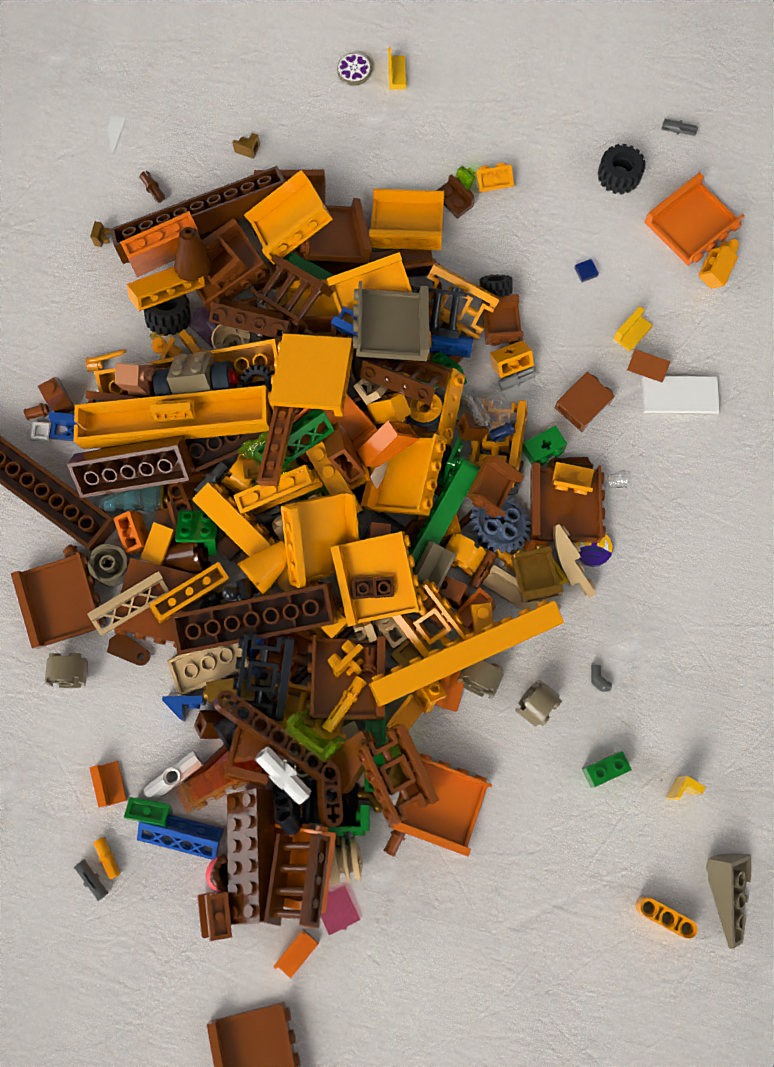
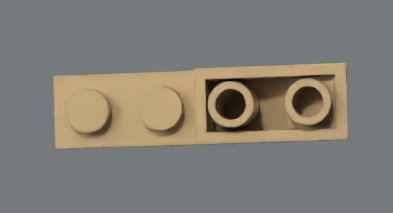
[553,524,596,598]

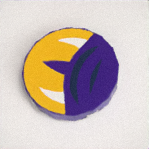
[576,534,613,567]

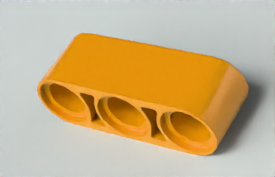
[635,896,698,939]

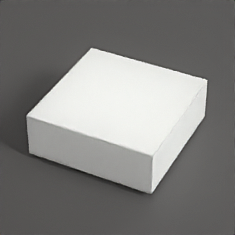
[30,421,52,442]

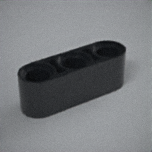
[273,784,302,836]

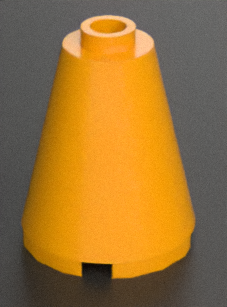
[238,541,287,595]

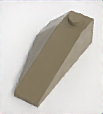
[706,854,751,949]

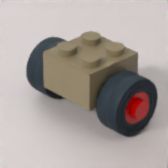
[153,351,238,396]

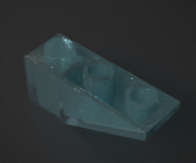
[99,485,160,512]

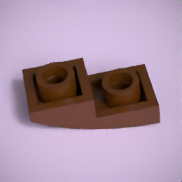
[351,576,394,599]

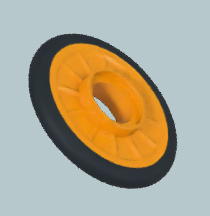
[407,391,444,427]

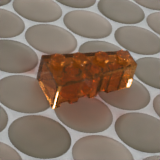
[176,760,262,814]

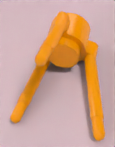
[86,349,126,375]

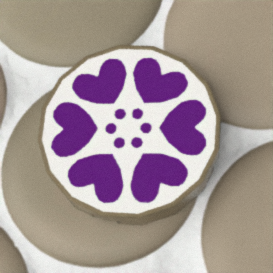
[337,53,371,86]

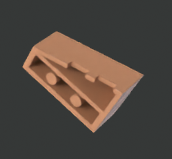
[115,361,161,398]

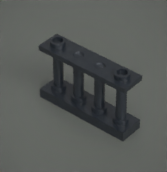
[410,285,468,339]

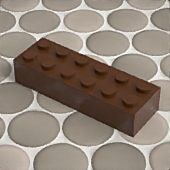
[67,435,195,498]
[227,788,275,925]

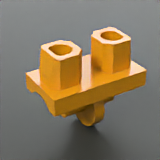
[152,337,182,360]
[328,640,364,678]

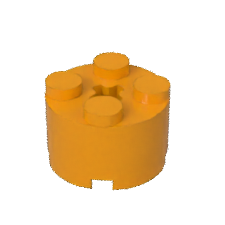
[221,452,256,494]
[445,533,486,577]

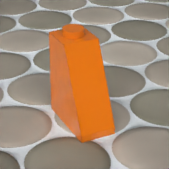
[357,420,419,468]

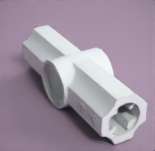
[255,746,311,804]
[143,751,204,802]

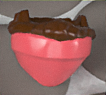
[206,854,228,892]

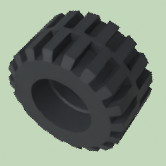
[597,144,646,195]
[144,294,191,336]

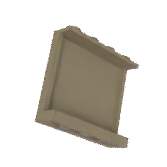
[353,281,430,361]

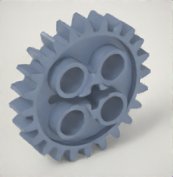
[469,497,531,554]

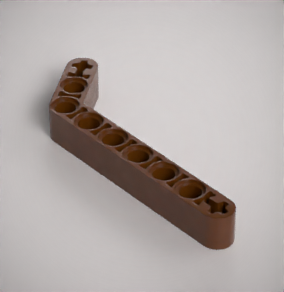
[214,690,343,828]

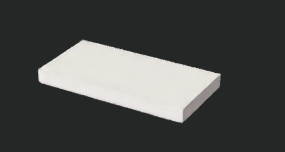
[642,376,720,414]

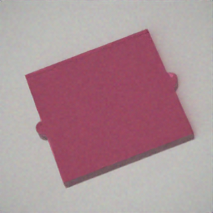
[321,885,360,936]

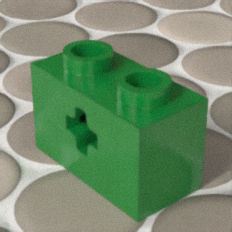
[522,425,567,466]
[582,751,632,788]

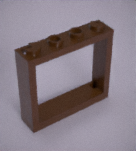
[208,296,289,340]

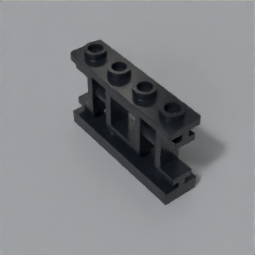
[230,632,294,721]

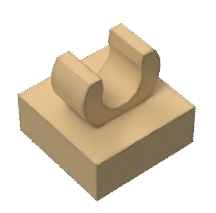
[353,621,377,642]

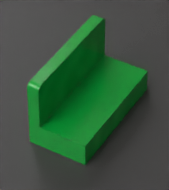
[124,797,173,827]

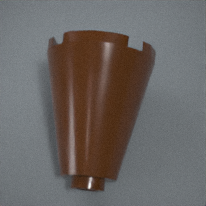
[174,227,212,282]
[162,542,212,573]

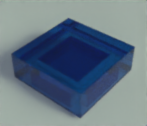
[574,259,599,283]

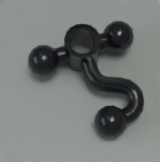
[205,578,260,606]

